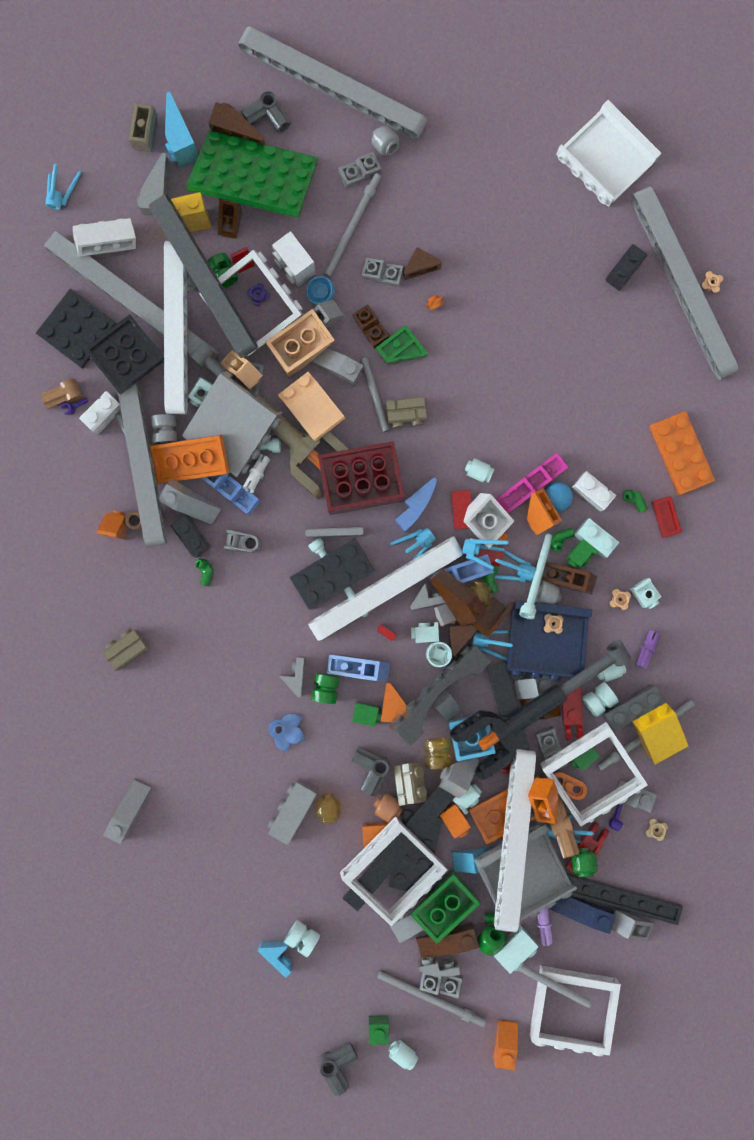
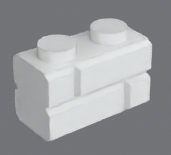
[79,391,121,435]
[571,471,616,512]

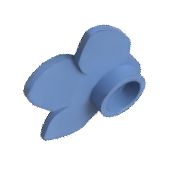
[268,714,305,751]

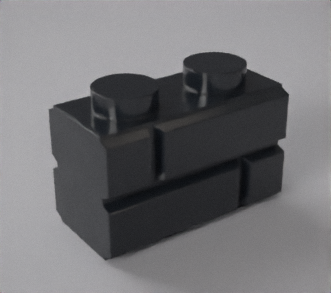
[605,244,648,291]
[171,515,211,558]

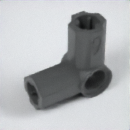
[241,91,291,132]
[351,746,391,797]
[319,1042,358,1096]

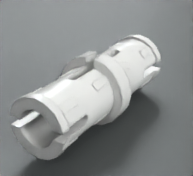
[243,454,270,493]

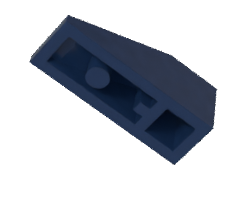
[550,896,616,934]

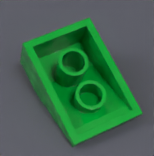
[410,869,480,944]

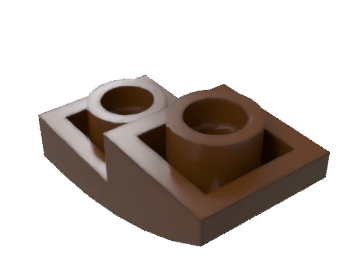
[352,304,390,349]

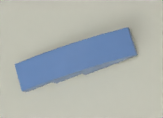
[202,474,261,516]

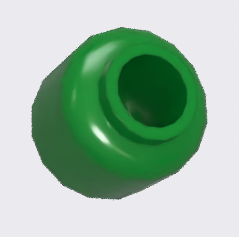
[571,848,598,877]
[477,925,505,956]

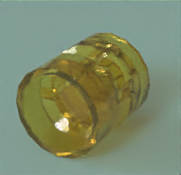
[424,738,451,769]

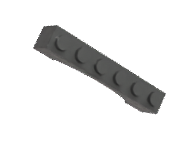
[390,644,491,746]

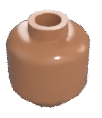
[373,793,403,823]

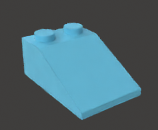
[165,91,199,169]

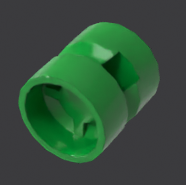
[207,253,239,289]
[311,673,340,704]

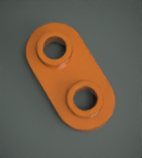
[554,771,587,800]

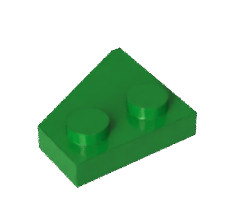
[376,325,428,364]

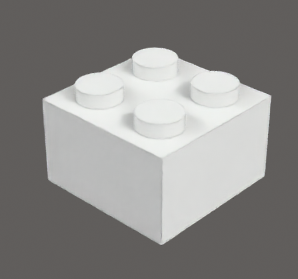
[272,231,316,287]

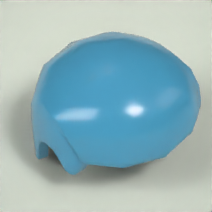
[306,276,335,305]
[545,481,573,512]

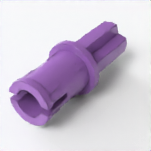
[636,630,661,669]

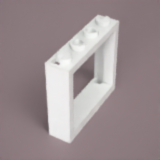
[199,250,303,357]
[540,722,648,826]
[340,817,447,926]
[529,965,621,1056]

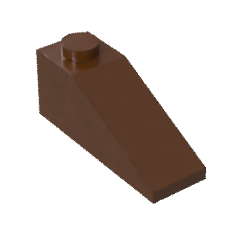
[209,102,265,145]
[535,560,597,595]
[430,569,487,627]
[416,922,479,958]

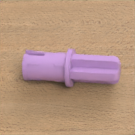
[537,908,553,946]

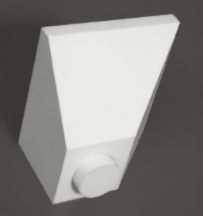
[463,493,514,549]

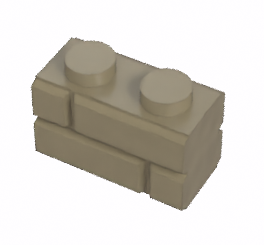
[129,103,158,152]
[386,396,427,428]
[102,629,150,671]
[394,763,427,806]

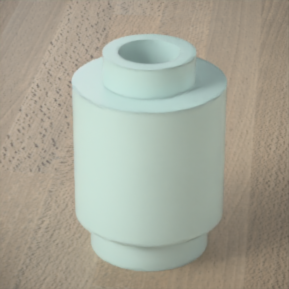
[465,458,494,482]
[597,664,626,683]
[388,1040,418,1070]

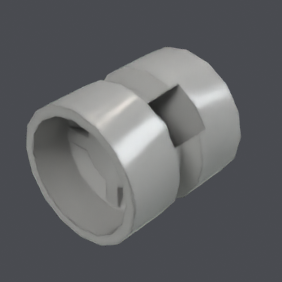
[151,414,178,445]

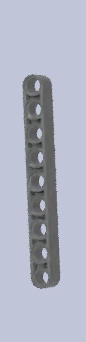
[149,194,258,358]

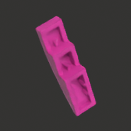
[496,452,569,514]

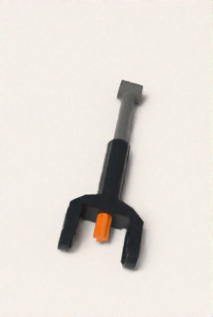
[450,640,631,780]

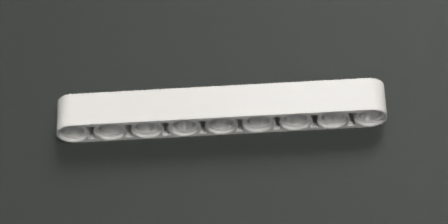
[164,241,188,414]
[308,536,463,641]
[494,749,536,932]

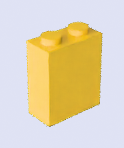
[171,192,212,232]
[632,703,688,765]

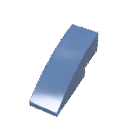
[395,477,437,533]
[431,554,494,592]

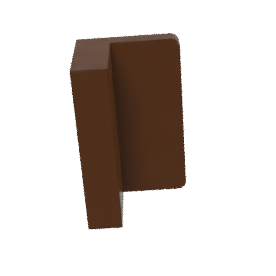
[473,597,515,637]

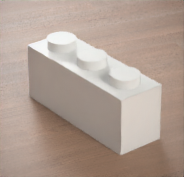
[73,218,136,257]

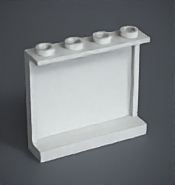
[556,100,661,207]

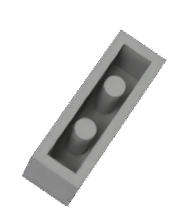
[267,780,318,845]

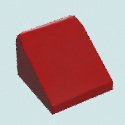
[230,247,255,273]

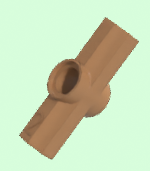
[551,795,580,859]

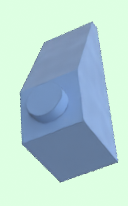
[327,654,390,682]

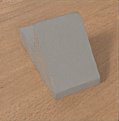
[410,584,445,610]
[280,657,305,697]
[513,675,554,700]
[616,779,657,813]

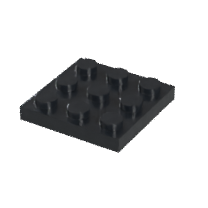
[36,288,117,369]
[84,314,164,395]

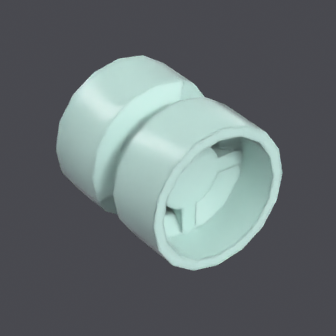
[426,642,452,667]
[582,682,619,718]
[284,920,320,957]

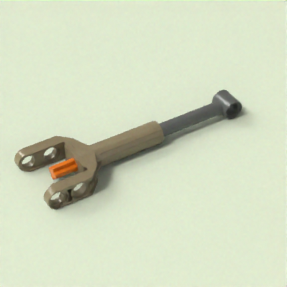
[190,342,348,500]

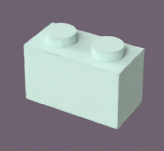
[574,518,619,558]
[494,925,539,974]

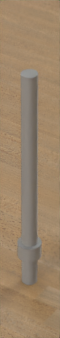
[324,173,381,277]
[597,699,695,772]
[377,970,486,1027]

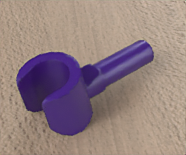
[60,398,89,415]
[609,803,623,831]

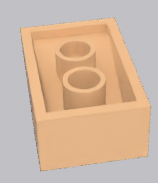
[265,309,335,378]
[278,372,345,442]

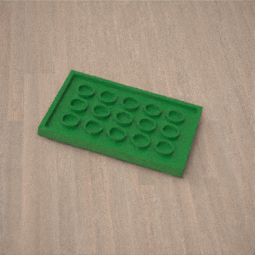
[186,131,318,218]

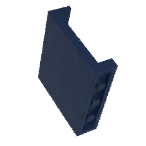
[506,601,592,681]

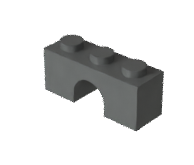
[602,684,665,731]

